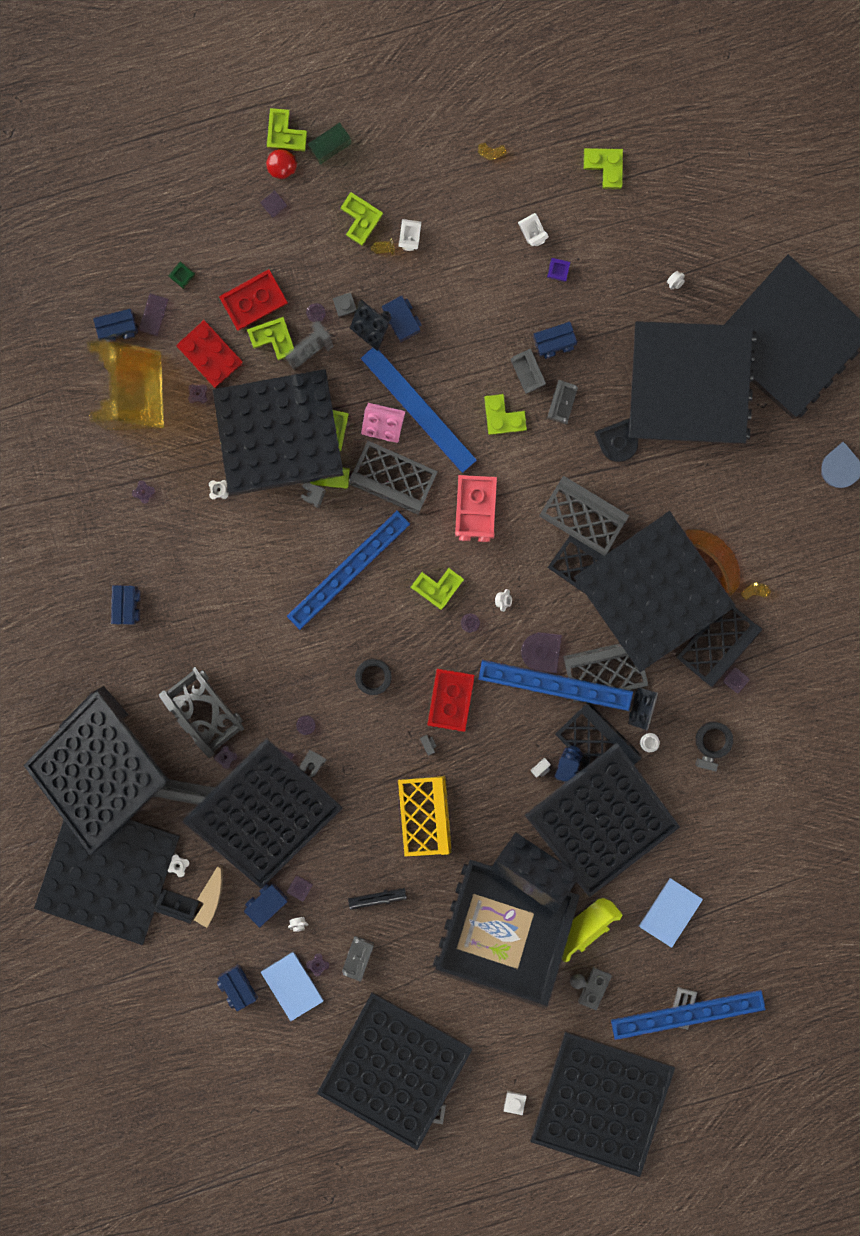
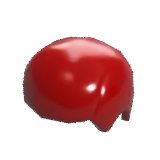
[266,149,297,179]

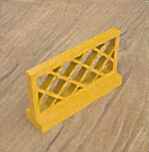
[398,776,452,856]

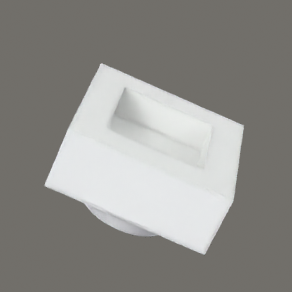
[531,758,551,778]
[504,1091,526,1115]

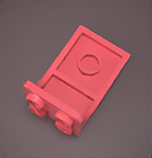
[455,475,497,542]

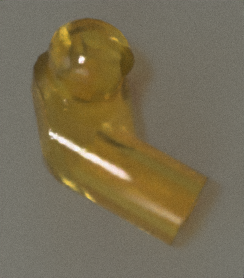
[478,143,507,160]
[740,582,771,600]

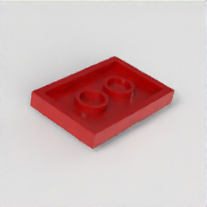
[219,269,288,331]
[176,320,243,389]
[427,669,475,732]

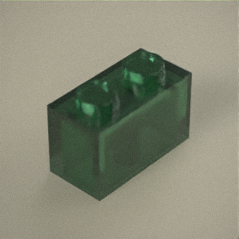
[308,122,352,165]

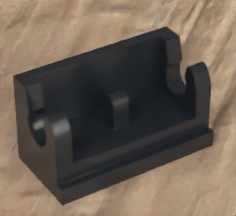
[154,889,200,924]

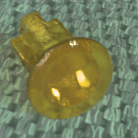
[370,238,395,255]

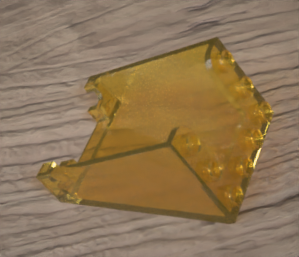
[88,340,164,430]

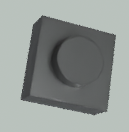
[333,292,356,317]
[420,734,437,756]
[695,756,718,771]

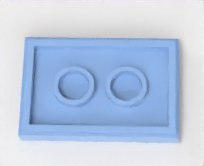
[639,878,703,948]
[261,951,324,1021]

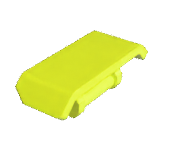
[562,898,622,962]

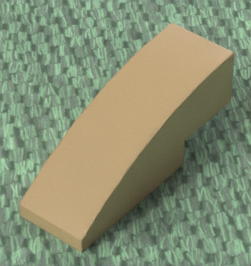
[194,864,223,928]

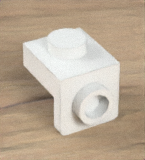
[518,213,549,246]
[399,219,421,251]

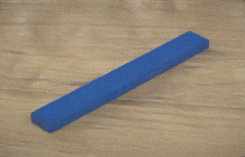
[361,348,477,473]
[287,511,410,630]
[478,660,633,711]
[611,990,766,1040]

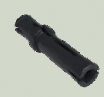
[348,887,407,910]

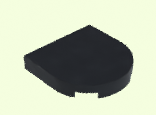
[594,418,638,462]

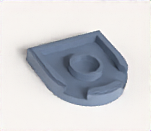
[821,442,860,488]

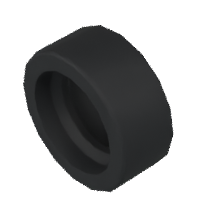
[355,659,392,695]
[696,722,733,758]

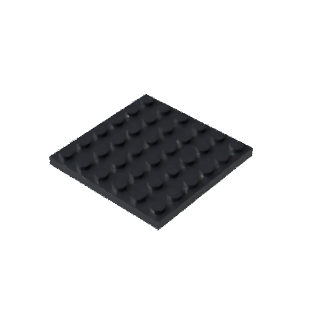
[212,369,344,496]
[574,511,736,672]
[23,691,169,855]
[183,738,343,888]
[525,743,680,898]
[34,819,180,945]
[317,992,473,1150]
[530,1031,675,1177]

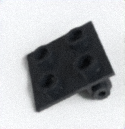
[350,299,392,351]
[628,688,658,730]

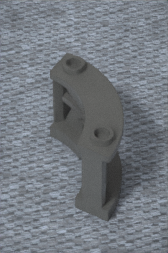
[159,667,245,758]

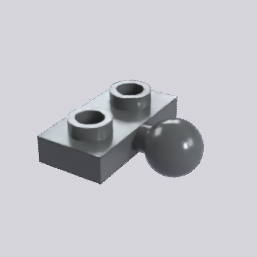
[570,967,612,1010]

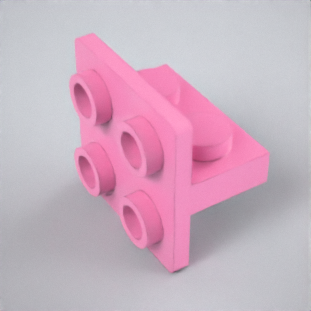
[361,403,405,443]

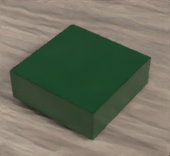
[168,261,195,289]

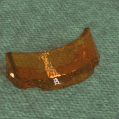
[685,530,740,597]

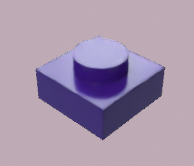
[547,258,570,282]

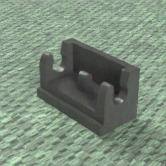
[510,348,546,394]
[547,380,578,425]
[301,482,326,509]
[299,750,326,777]
[342,935,374,982]

